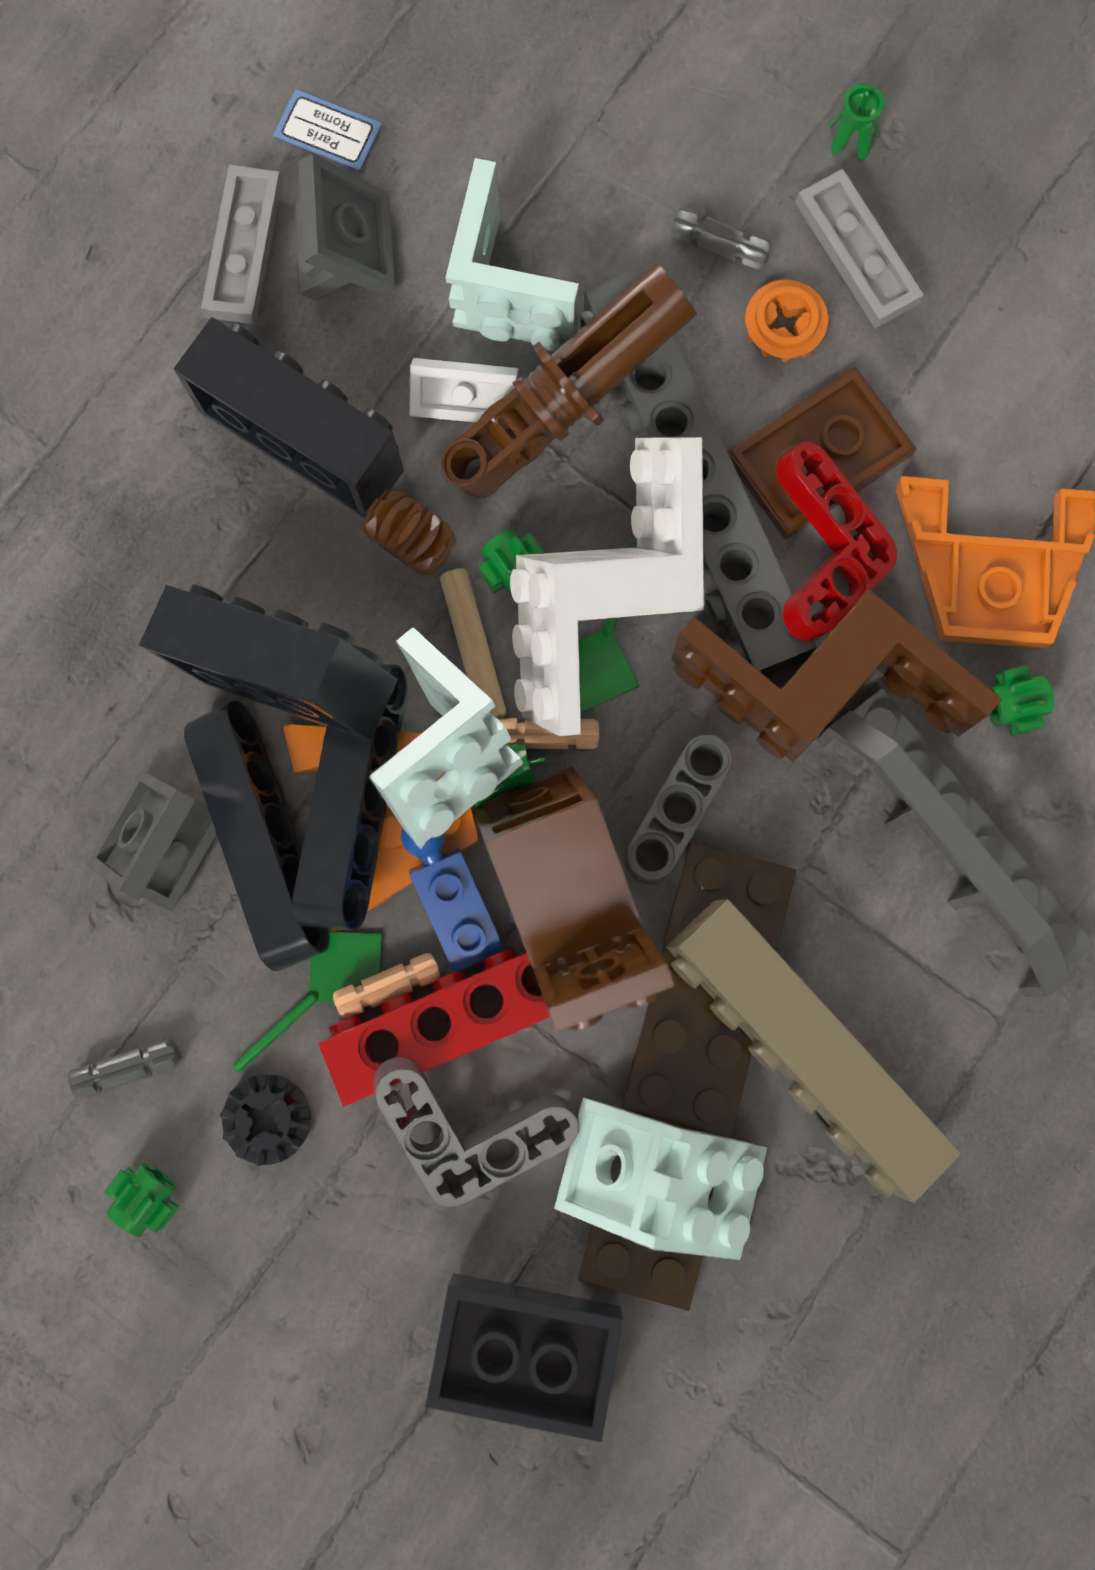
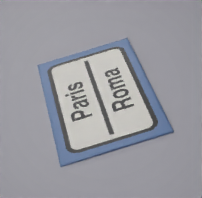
[273,89,382,171]

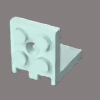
[446,158,579,352]
[369,628,523,849]
[554,1098,767,1260]

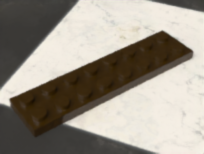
[578,842,797,1311]

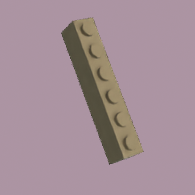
[666,899,961,1203]

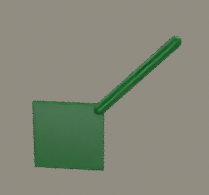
[578,540,639,714]
[233,932,383,1072]

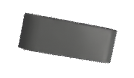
[625,735,732,884]

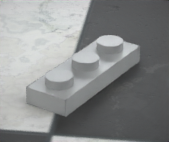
[201,165,283,325]
[795,169,924,329]

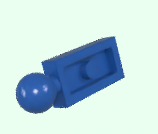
[401,828,505,972]

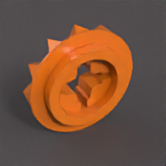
[744,280,828,363]

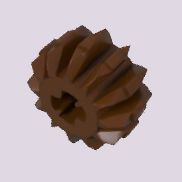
[361,489,456,575]

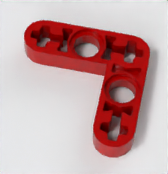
[776,442,898,642]

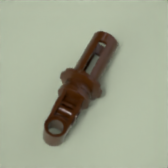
[441,262,698,498]

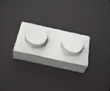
[410,358,518,422]

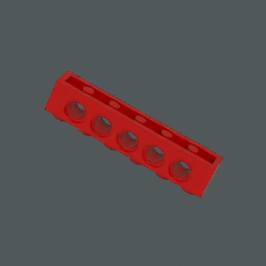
[318,948,550,1107]

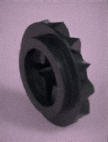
[220,1074,311,1166]

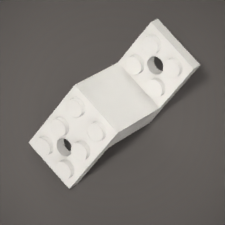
[510,437,704,736]

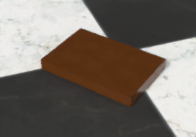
[727,367,917,540]

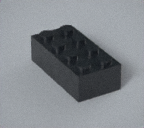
[173,316,404,518]
[138,584,398,741]

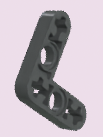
[373,1057,579,1207]

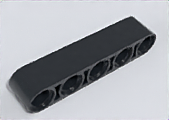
[292,664,408,930]
[184,701,330,971]

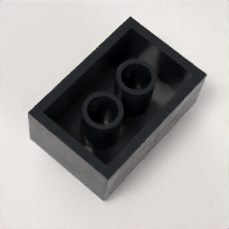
[425,1273,623,1442]

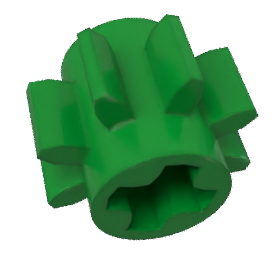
[478,529,545,597]
[988,665,1054,736]
[104,1163,179,1237]

